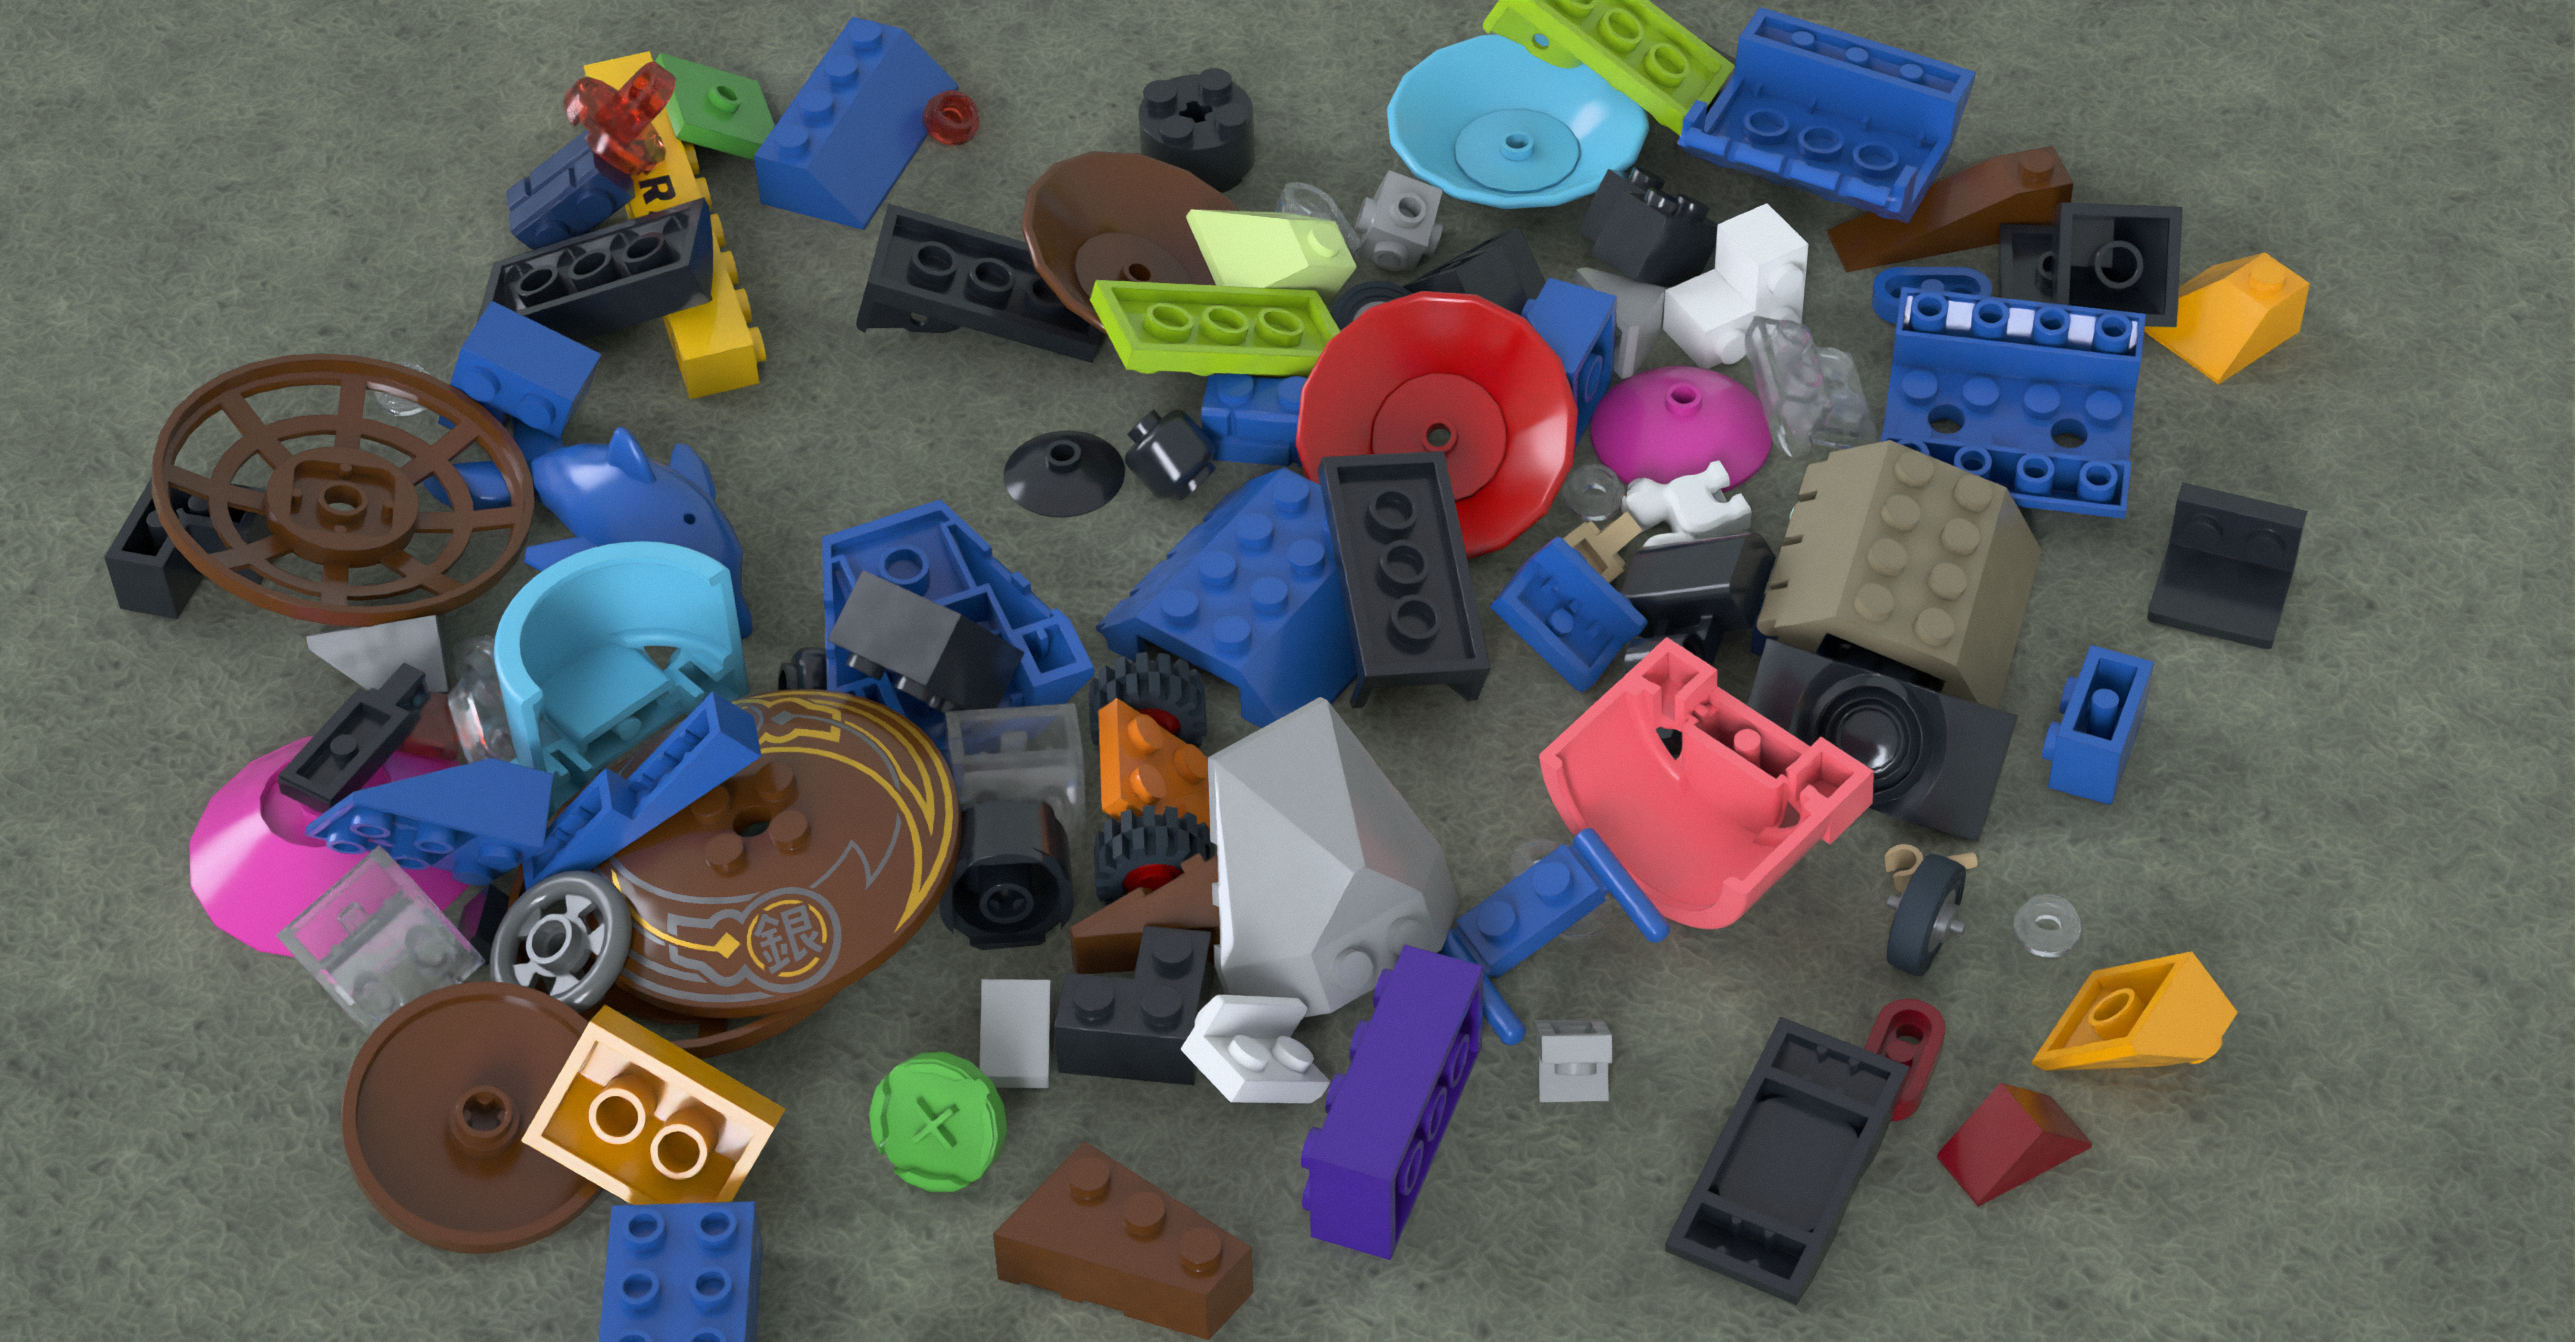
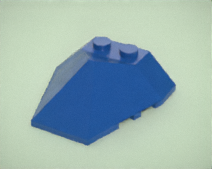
[822,499,1094,762]

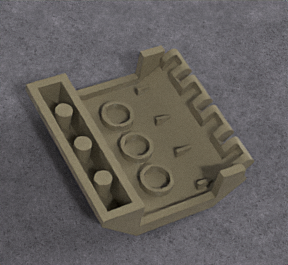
[1757,440,2042,709]

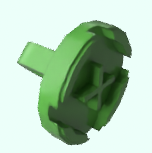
[869,1052,1008,1192]

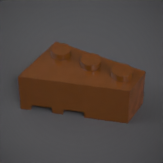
[993,1141,1253,1340]

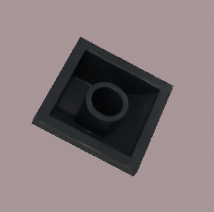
[2051,202,2183,328]

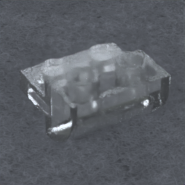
[1744,315,1878,457]

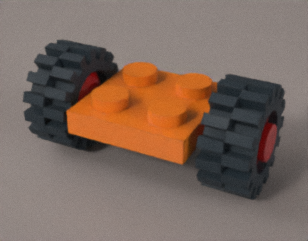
[1089,652,1214,907]

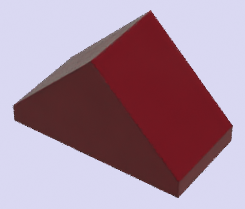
[1937,1083,2092,1207]

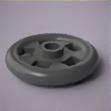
[490,870,632,1014]

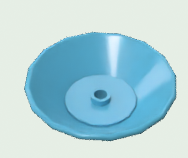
[1387,34,1650,209]

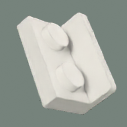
[1181,995,1331,1103]

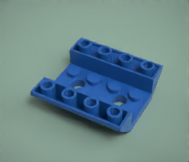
[1881,287,2146,519]

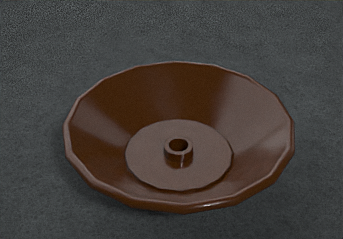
[1021,151,1240,335]

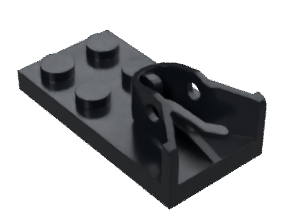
[856,203,1102,363]
[1318,451,1491,709]

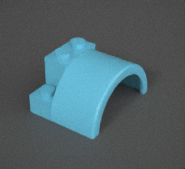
[494,541,750,822]

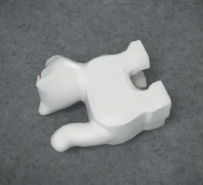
[1621,460,1752,547]

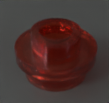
[923,90,979,146]

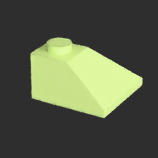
[1186,209,1357,307]

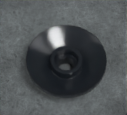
[1004,430,1125,518]

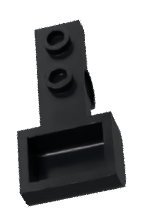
[1621,533,1776,755]

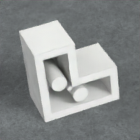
[1663,203,1809,369]

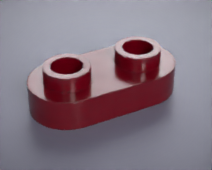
[1864,999,1945,1121]

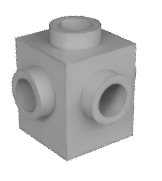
[1354,170,1443,272]

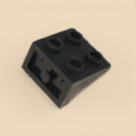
[2147,482,2308,649]

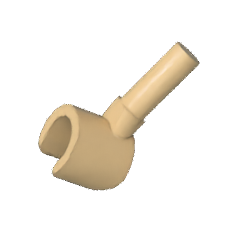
[1885,844,1978,892]

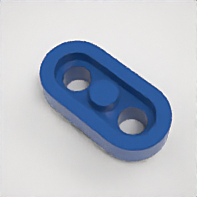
[1872,267,1992,324]

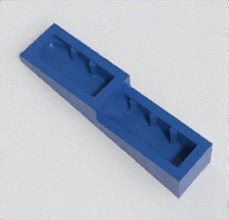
[522,691,762,891]

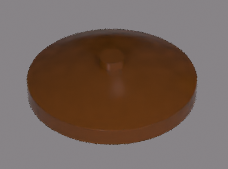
[341,981,604,1254]

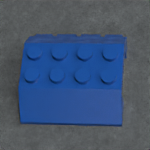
[1678,7,1976,223]
[1096,467,1358,728]

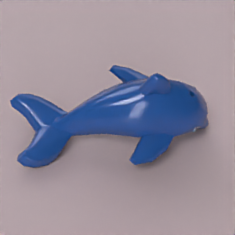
[424,416,753,639]

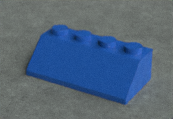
[754,17,959,230]

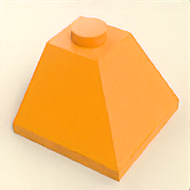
[2144,252,2310,385]
[2031,951,2238,1071]

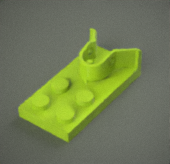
[1483,0,1735,136]
[1090,280,1340,379]

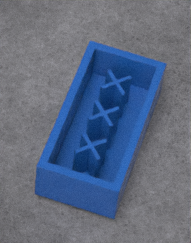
[599,1201,763,1342]

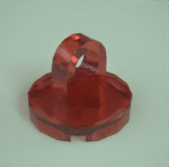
[563,62,676,176]

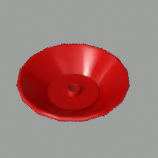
[1295,291,1578,560]

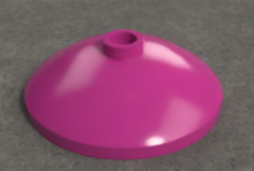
[1591,366,1773,493]

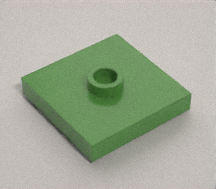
[651,53,775,161]

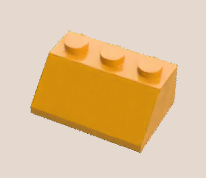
[521,1005,786,1205]

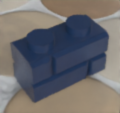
[506,127,635,250]

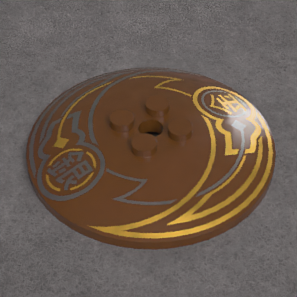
[583,689,962,1018]

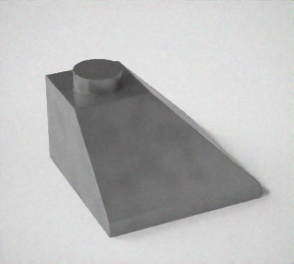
[306,615,451,708]

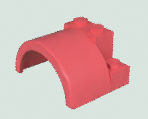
[1539,637,1874,929]

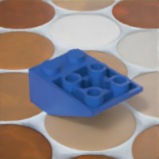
[305,758,554,885]

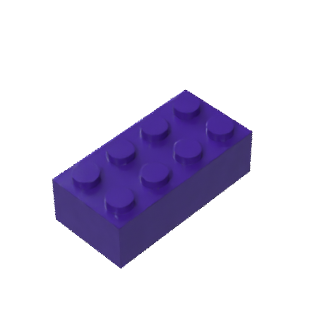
[1301,944,1483,1260]

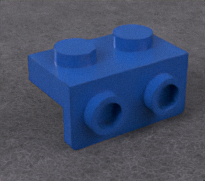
[1489,537,1648,693]

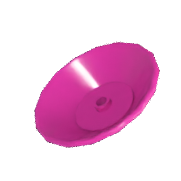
[189,736,470,960]

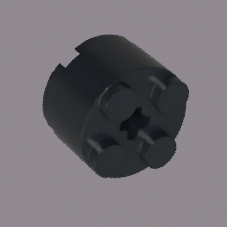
[1139,68,1255,193]
[939,800,1074,950]

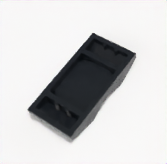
[1747,639,2018,841]
[1665,1016,1909,1305]

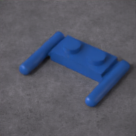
[1437,828,1670,1045]

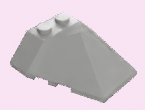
[1208,697,1460,1018]

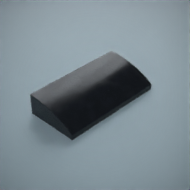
[476,197,713,342]

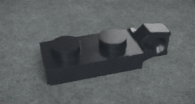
[277,663,431,814]

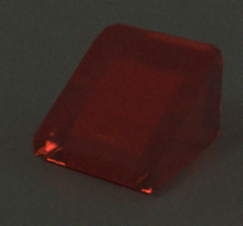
[397,691,460,761]

